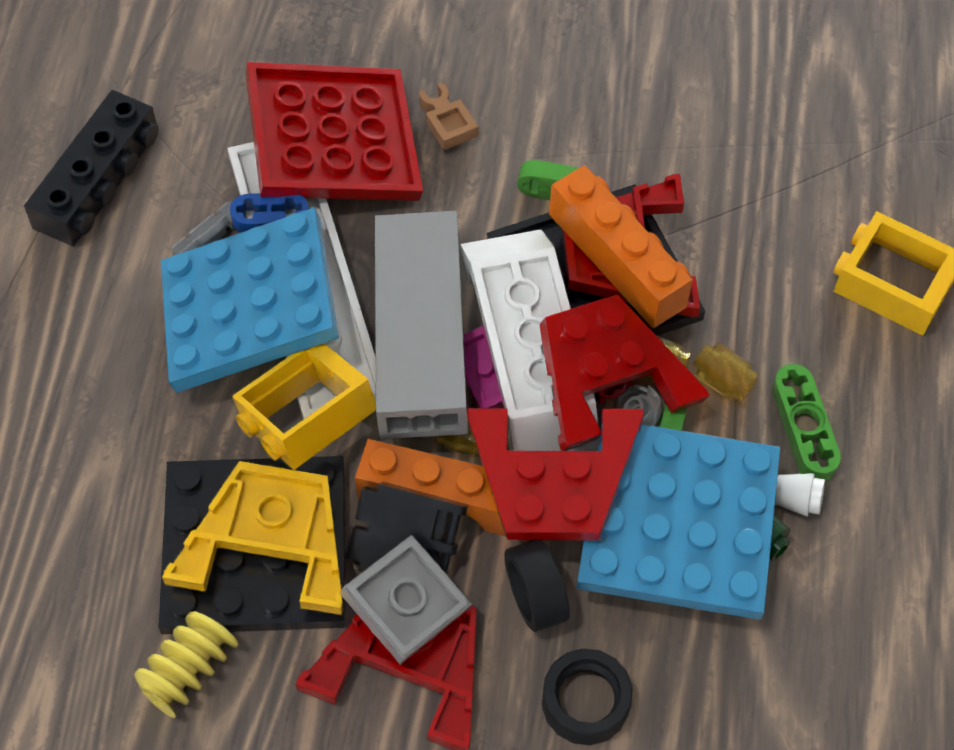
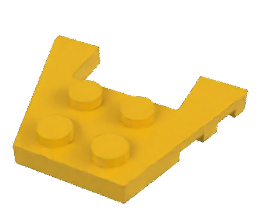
[162,461,343,615]

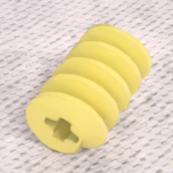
[134,611,239,718]

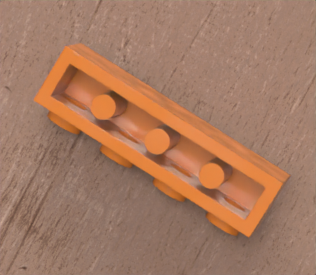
[549,165,693,329]

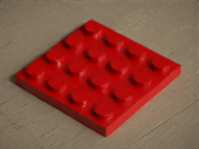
[245,62,423,201]

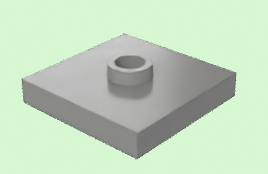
[340,535,472,665]

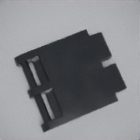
[346,481,468,575]

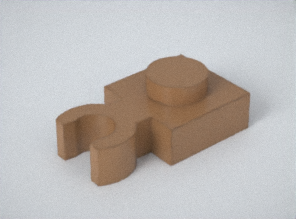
[419,82,479,150]

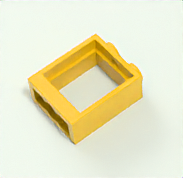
[833,211,954,336]
[232,343,376,470]

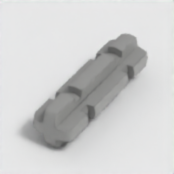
[171,202,233,255]

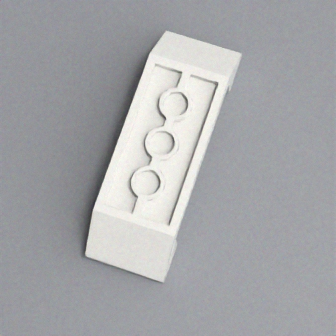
[460,230,600,451]

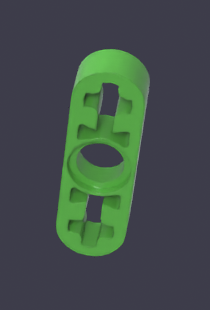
[772,364,841,482]

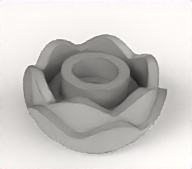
[616,385,663,427]

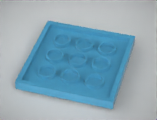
[161,207,339,393]
[576,425,780,620]

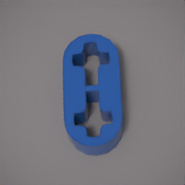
[230,193,309,233]

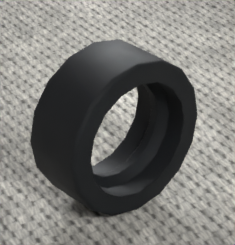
[504,540,570,633]
[541,648,633,745]

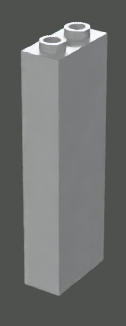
[375,211,468,439]

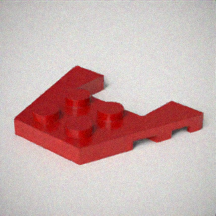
[562,174,700,317]
[539,294,710,451]
[467,408,643,541]
[295,606,477,750]

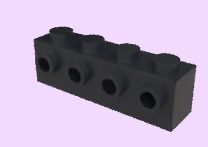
[24,90,158,247]

